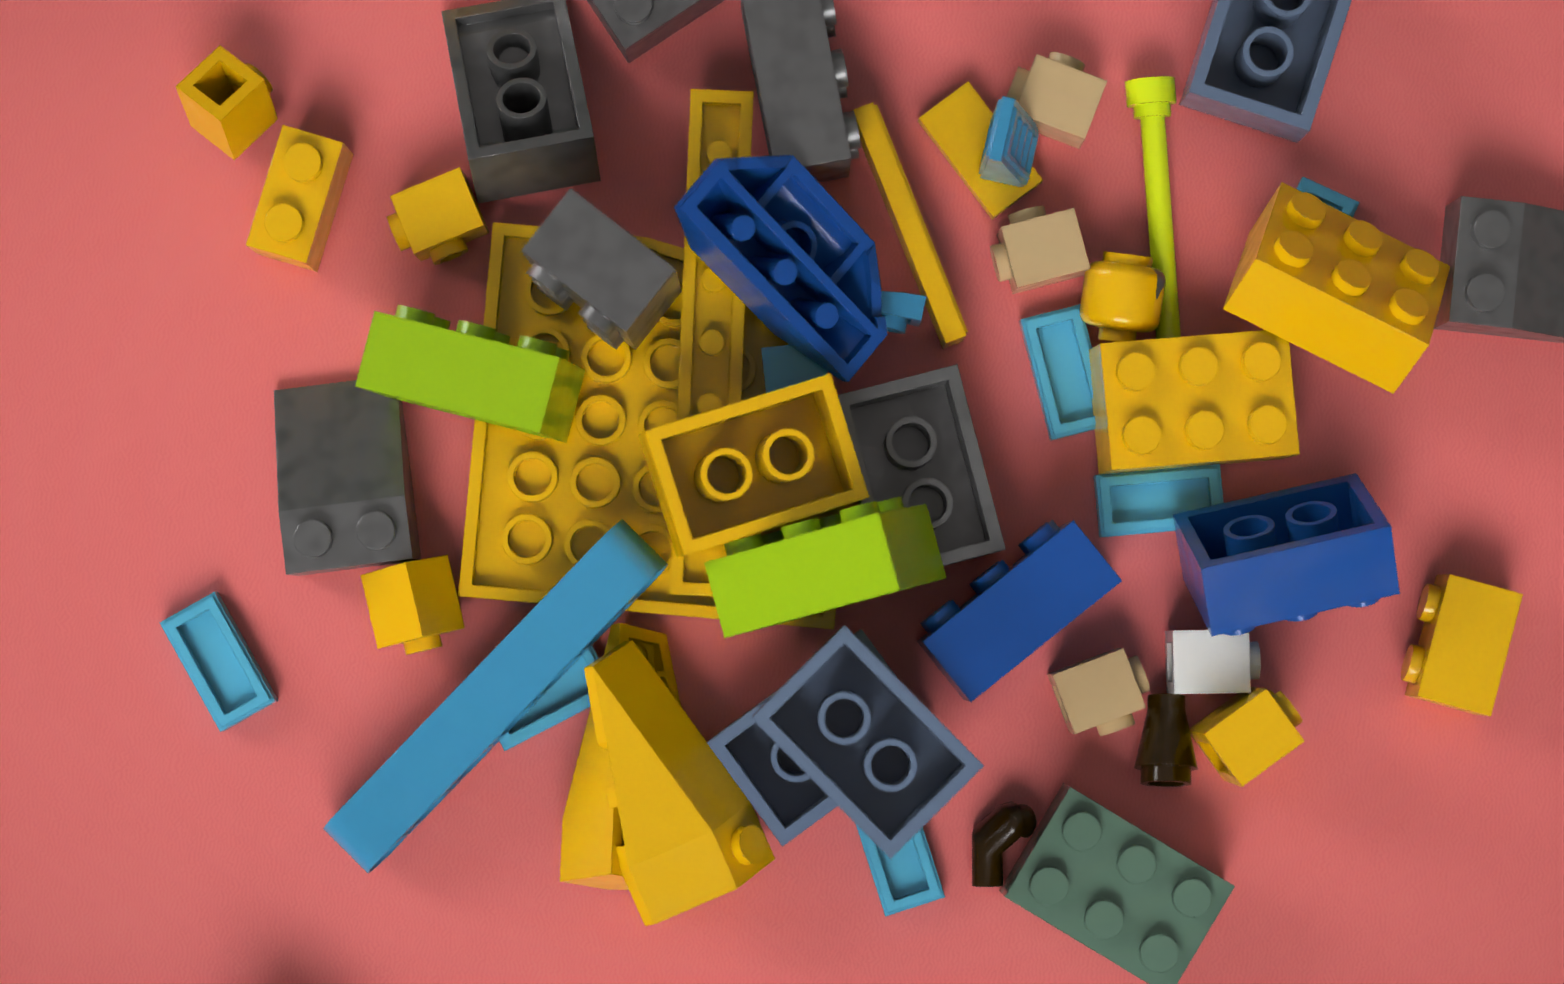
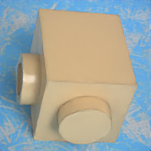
[1007,52,1107,149]
[990,206,1090,294]
[1047,648,1150,736]

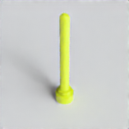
[1125,76,1181,339]

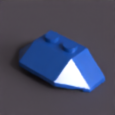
[674,155,888,382]

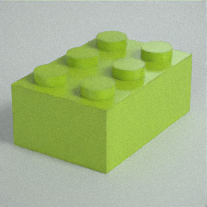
[355,305,585,443]
[704,496,947,638]

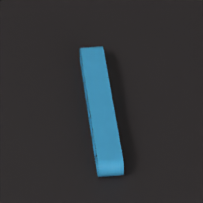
[323,519,668,873]

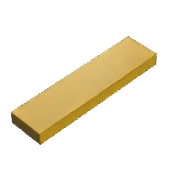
[852,102,968,349]

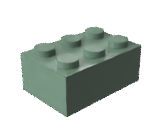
[999,783,1235,984]

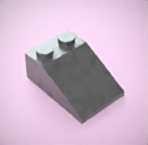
[441,0,601,203]
[1434,196,1564,343]
[274,380,421,576]

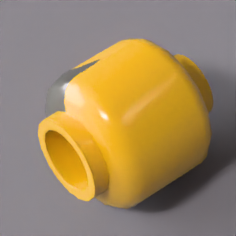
[1079,251,1166,342]

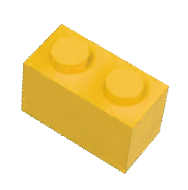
[246,125,354,272]
[1401,574,1523,717]
[1189,687,1305,787]

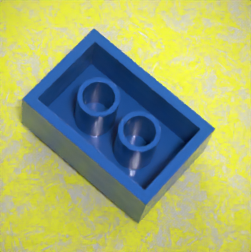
[1173,473,1400,636]
[917,519,1122,702]

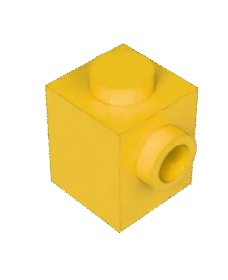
[175,45,278,161]
[386,167,489,265]
[360,555,465,655]

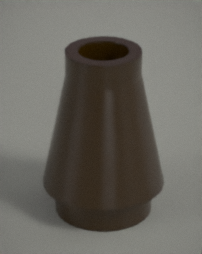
[1134,694,1198,787]

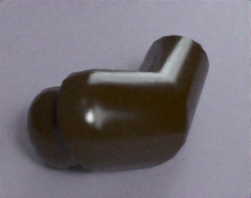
[972,801,1037,887]

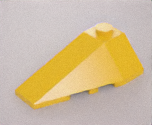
[560,623,681,890]
[584,640,775,926]

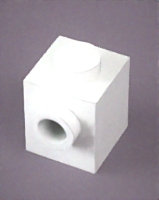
[1165,630,1261,694]

